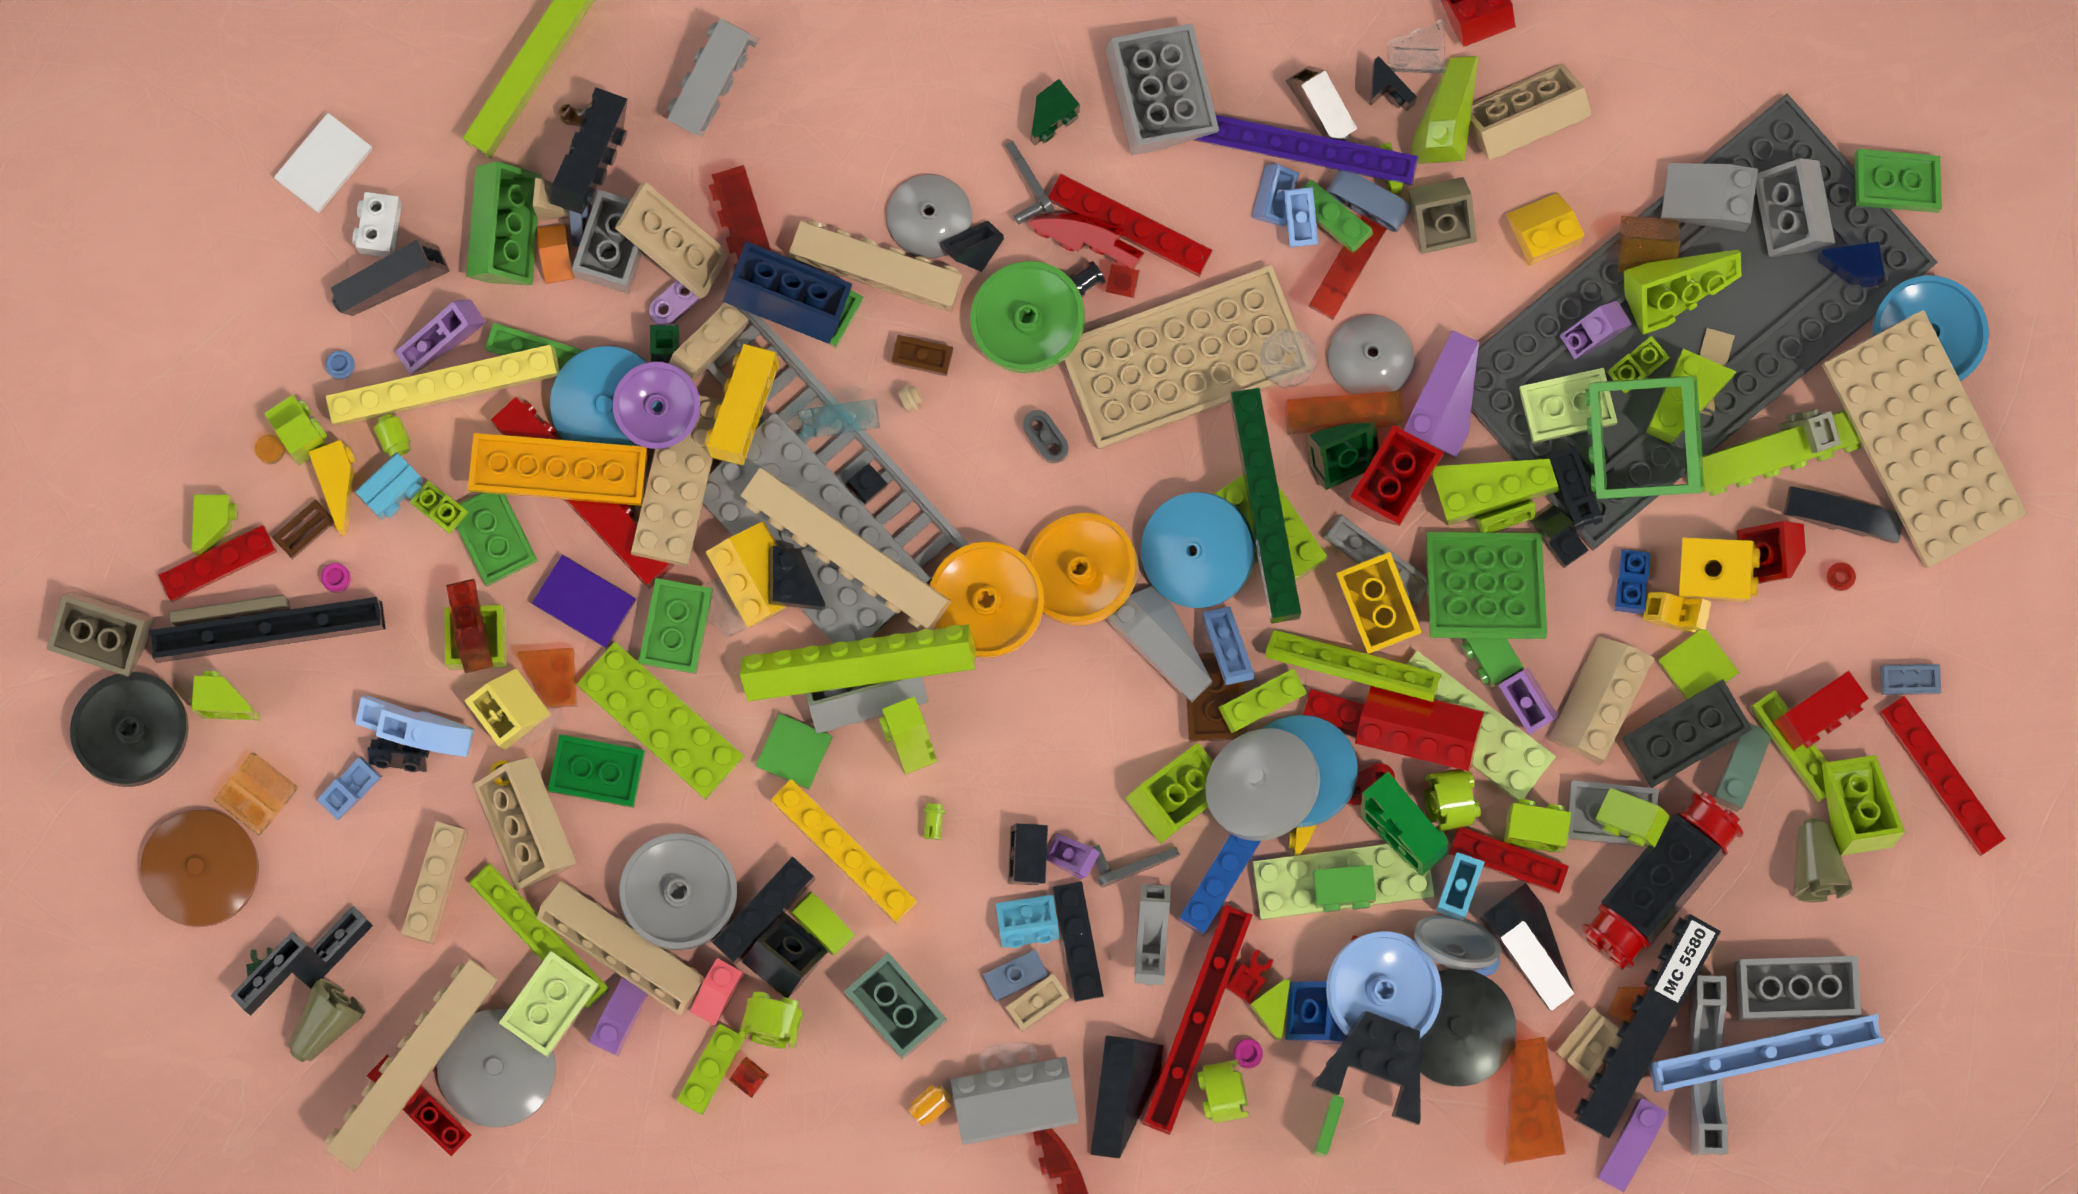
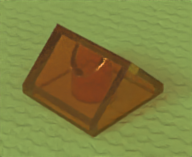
[1617,216,1681,273]

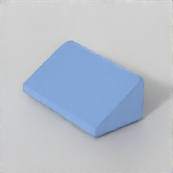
[1284,187,1318,248]

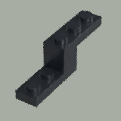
[230,906,373,1016]

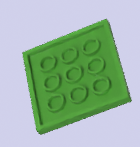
[1426,532,1547,639]

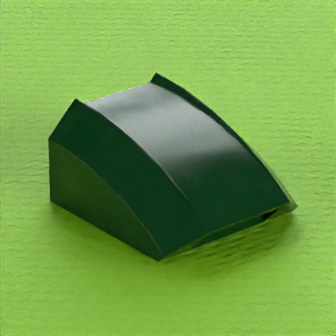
[1305,423,1379,490]

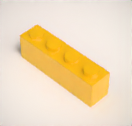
[705,344,779,466]

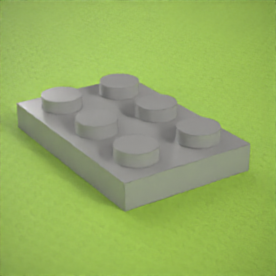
[1568,780,1659,847]

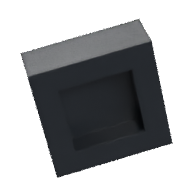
[846,463,888,505]

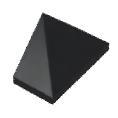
[940,221,1004,272]

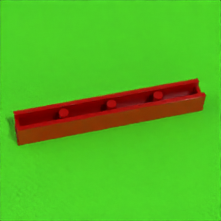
[1142,904,1253,1135]

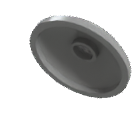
[887,174,972,259]
[1328,315,1414,400]
[1414,915,1501,970]

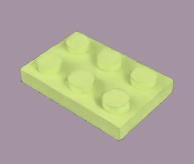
[1519,368,1618,443]
[499,951,599,1058]

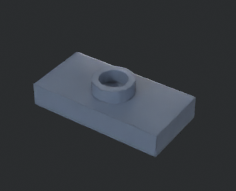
[1880,664,1941,695]
[983,949,1048,1002]

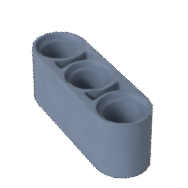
[1326,170,1412,232]

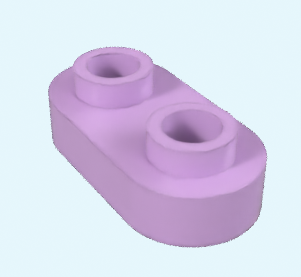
[649,280,699,325]

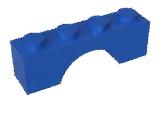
[1178,834,1261,936]

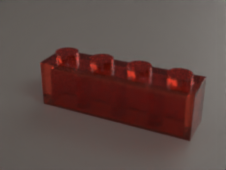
[708,165,771,269]

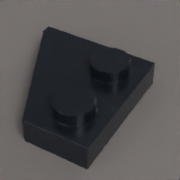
[769,546,825,610]

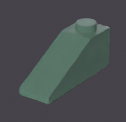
[1712,723,1771,812]

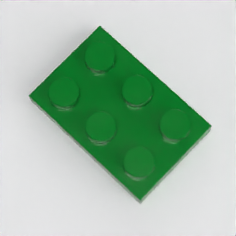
[547,734,646,808]

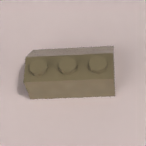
[46,591,154,676]

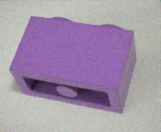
[1499,667,1558,735]

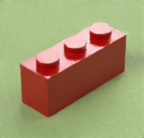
[1774,670,1869,750]

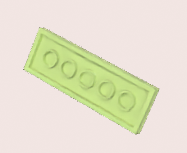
[1407,651,1556,801]
[1252,844,1434,920]

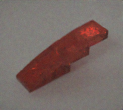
[1309,215,1387,321]

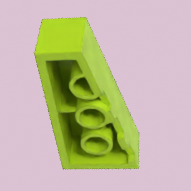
[1432,459,1559,526]

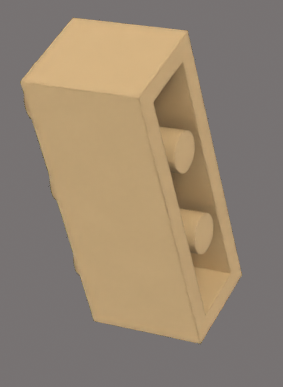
[668,303,749,382]

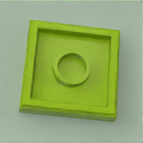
[1657,628,1740,700]

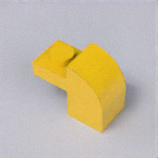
[1642,592,1711,633]

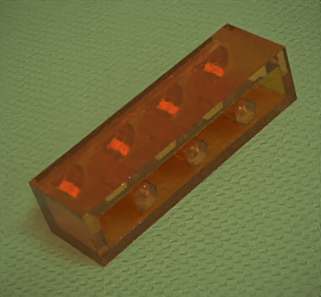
[1284,391,1404,435]

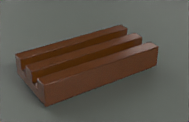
[272,499,334,560]

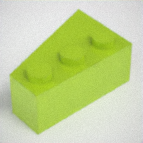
[879,696,938,775]

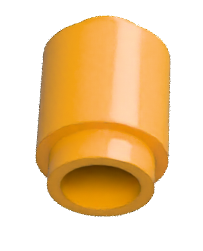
[908,1084,951,1127]

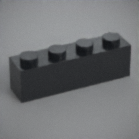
[712,856,815,965]

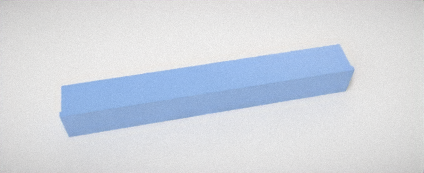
[1649,1014,1884,1092]

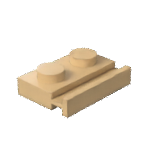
[1555,1007,1619,1080]

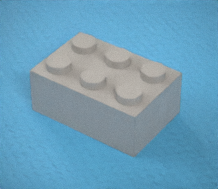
[572,190,643,294]

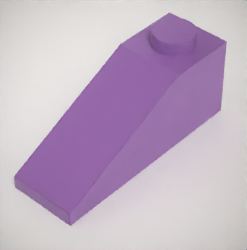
[395,299,486,375]
[589,977,648,1057]
[1598,1098,1668,1192]

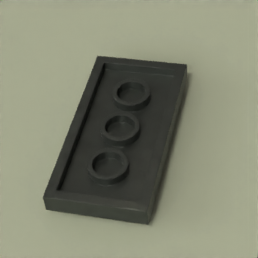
[1622,679,1753,788]

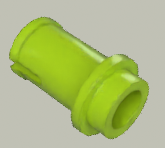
[923,803,946,840]

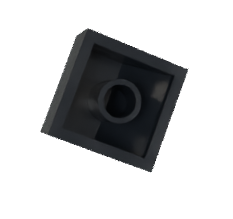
[742,913,828,998]

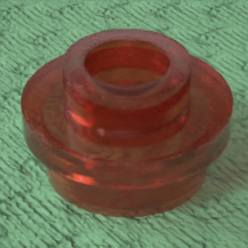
[1826,562,1856,591]

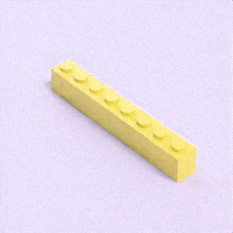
[326,345,560,426]

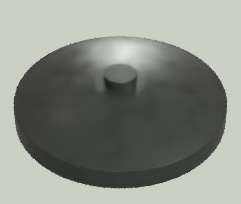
[70,672,189,787]
[1420,969,1516,1087]

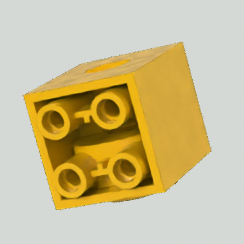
[1679,537,1760,603]

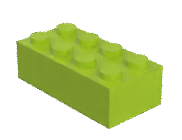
[1215,475,1328,582]

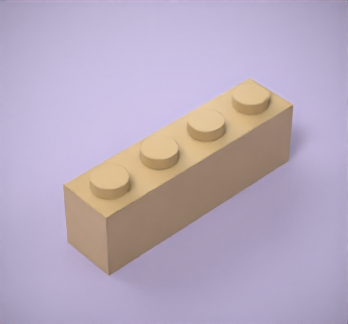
[401,821,468,945]

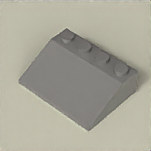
[1105,23,1219,155]

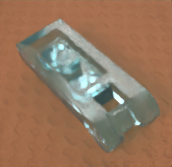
[797,399,880,440]

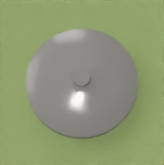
[1206,728,1320,841]
[619,833,737,950]
[437,1009,556,1127]

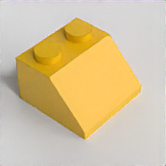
[1506,193,1585,266]

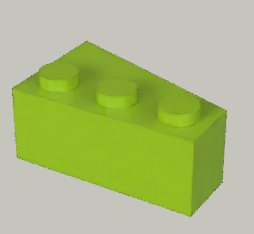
[1645,349,1736,444]

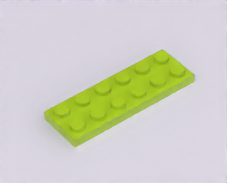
[576,642,745,800]

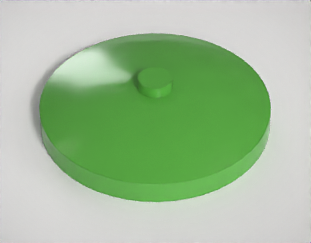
[970,261,1085,373]

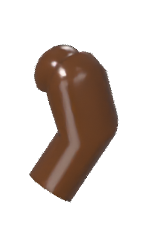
[559,101,592,126]

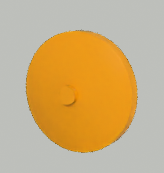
[1026,513,1138,626]
[930,542,1045,658]

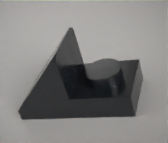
[1370,56,1417,112]
[1531,505,1589,568]

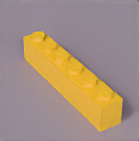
[771,779,917,924]

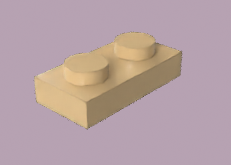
[1005,974,1070,1032]

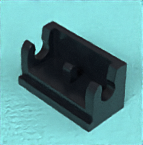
[1008,823,1048,885]

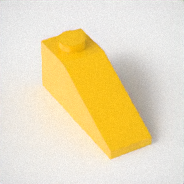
[308,440,356,536]

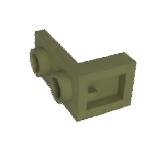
[1778,408,1841,453]

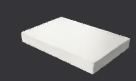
[274,113,373,214]

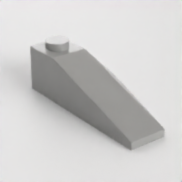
[1108,586,1212,702]

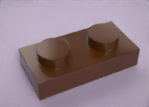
[891,335,953,377]

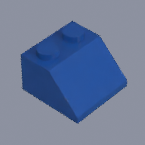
[1285,981,1346,1044]

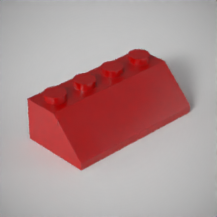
[1355,686,1485,771]

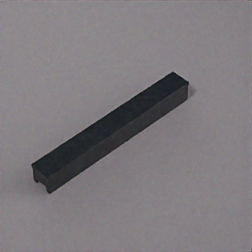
[149,597,386,663]

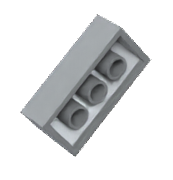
[805,677,928,734]
[950,1057,1079,1145]

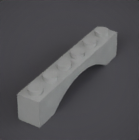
[1689,975,1728,1156]

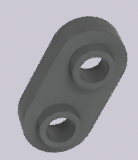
[1023,410,1068,464]

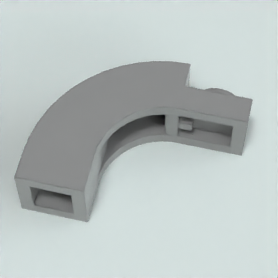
[1134,884,1171,985]

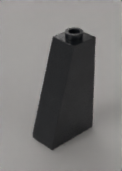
[330,240,450,316]

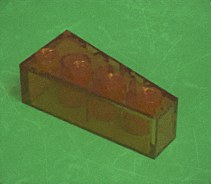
[1504,1037,1566,1165]

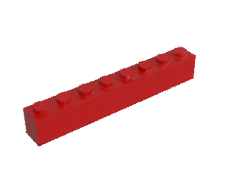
[490,397,674,589]

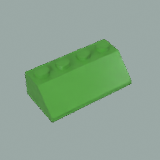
[466,162,542,286]

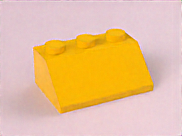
[706,521,788,628]

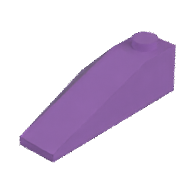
[1404,330,1479,458]

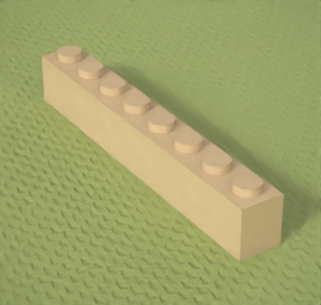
[740,467,952,630]
[325,959,498,1173]

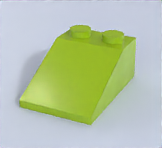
[1125,742,1213,844]
[1822,755,1905,856]

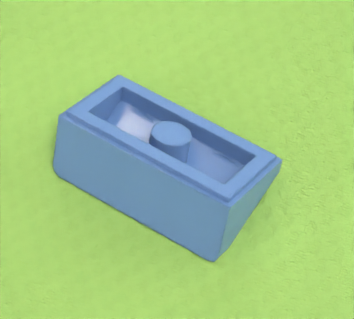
[1252,163,1299,226]

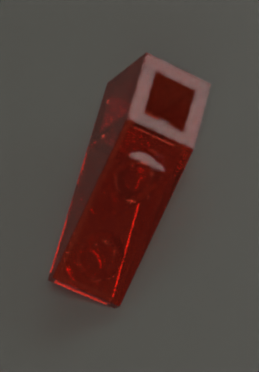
[446,578,494,673]

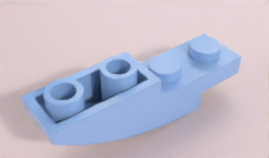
[355,695,474,757]

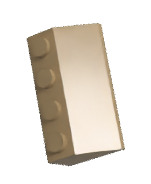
[1469,63,1592,160]
[1548,637,1654,765]
[474,757,576,891]

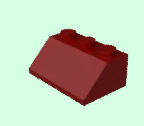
[1350,425,1444,526]

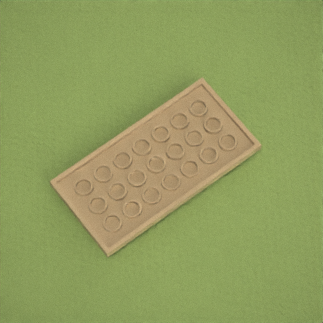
[1064,265,1313,450]
[1821,310,2027,568]

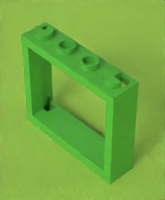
[1585,375,1705,499]

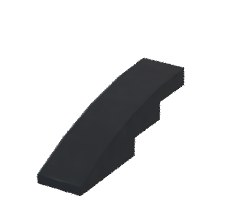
[1783,486,1903,544]

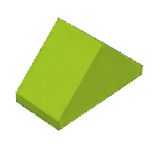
[1250,979,1290,1040]

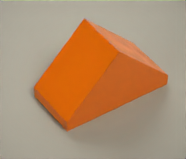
[537,224,574,284]

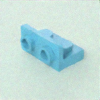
[995,895,1060,948]

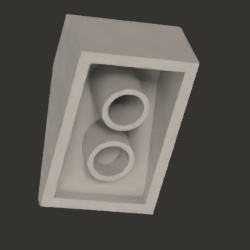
[1661,163,1758,232]

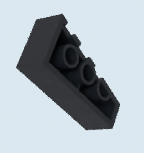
[550,88,628,215]

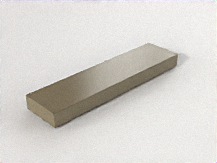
[169,594,290,626]

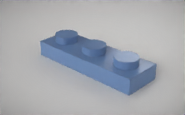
[1202,606,1254,685]

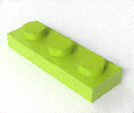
[1218,668,1307,733]
[676,1024,745,1116]

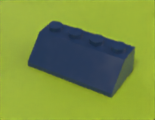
[722,241,852,344]

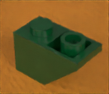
[1031,79,1080,145]

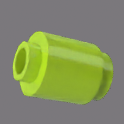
[373,414,411,458]

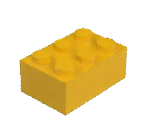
[1336,552,1423,654]

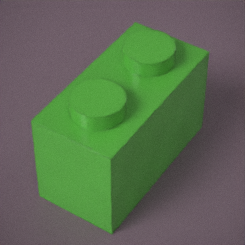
[1461,638,1524,689]
[1312,865,1376,912]

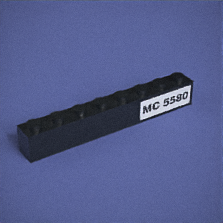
[1574,914,1721,1138]

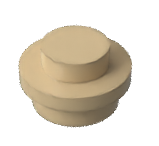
[898,384,923,412]

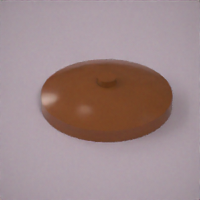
[140,810,259,927]

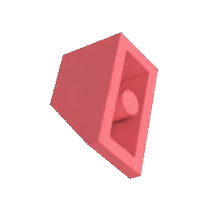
[690,958,744,1026]

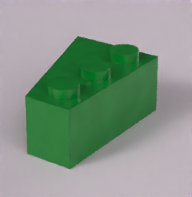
[1361,772,1448,876]

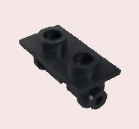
[367,737,430,772]

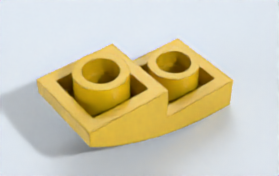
[1289,825,1316,856]

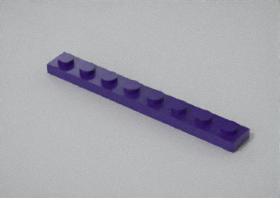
[1193,115,1419,185]

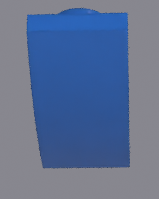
[1614,549,1650,614]

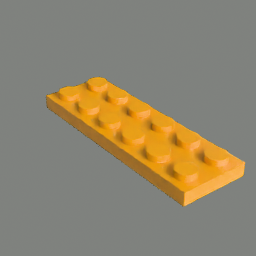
[468,433,647,506]

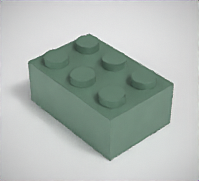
[844,952,947,1060]

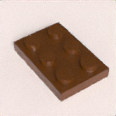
[1186,653,1247,742]

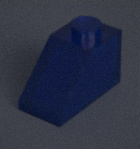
[1818,242,1885,288]

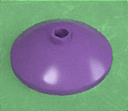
[613,362,700,449]

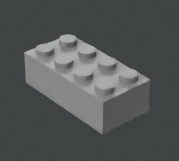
[1735,956,1861,1021]

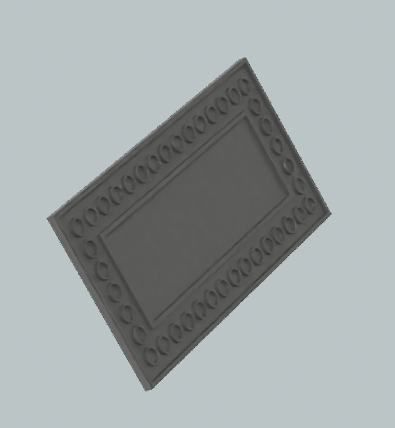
[1471,93,1938,551]

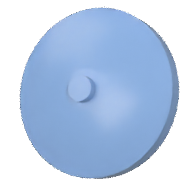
[1326,931,1442,1038]

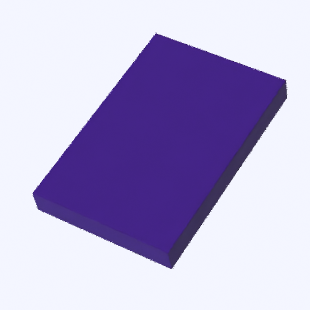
[532,555,636,649]

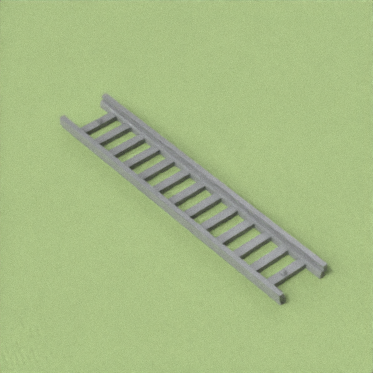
[707,308,969,585]

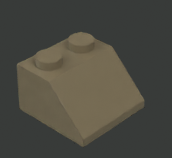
[1408,177,1477,254]

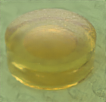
[255,434,285,464]

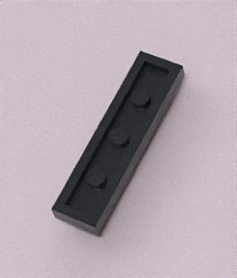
[1053,882,1104,1003]

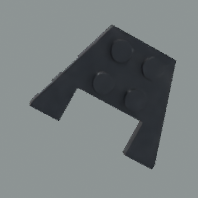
[1311,1011,1421,1125]

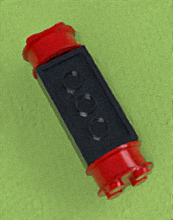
[1582,791,1744,970]

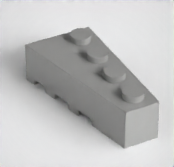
[667,18,760,137]

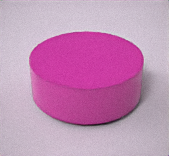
[321,563,351,593]
[1233,1039,1263,1069]

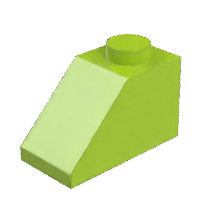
[192,494,238,556]

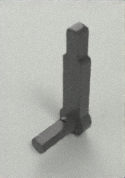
[1005,141,1054,225]
[1093,845,1180,887]

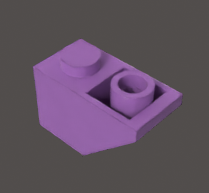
[1560,301,1632,360]

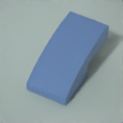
[317,757,383,820]

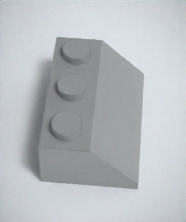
[1756,158,1835,257]

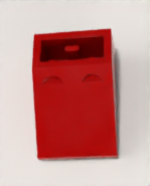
[1441,0,1516,47]

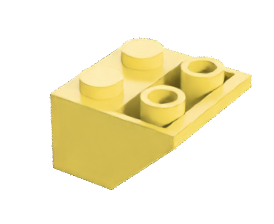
[465,668,551,750]

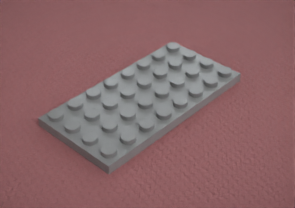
[703,412,932,643]

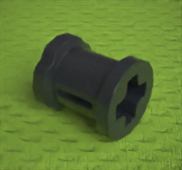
[1069,261,1106,297]

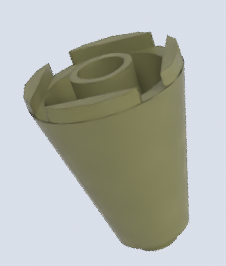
[1793,818,1853,902]
[288,978,366,1062]

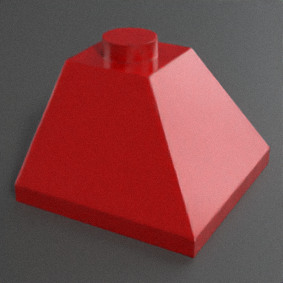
[1736,521,1806,584]

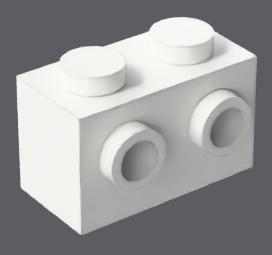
[353,192,402,257]

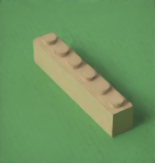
[789,220,963,313]
[536,881,705,1016]

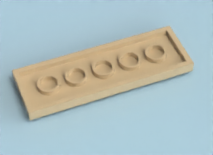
[631,395,723,567]

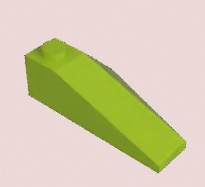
[1411,56,1479,164]
[1624,249,1741,335]

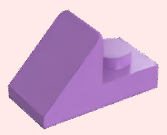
[1046,833,1100,879]

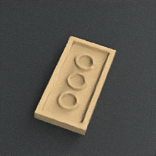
[615,182,730,299]

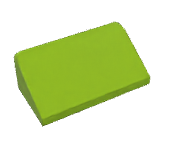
[1475,500,1536,533]

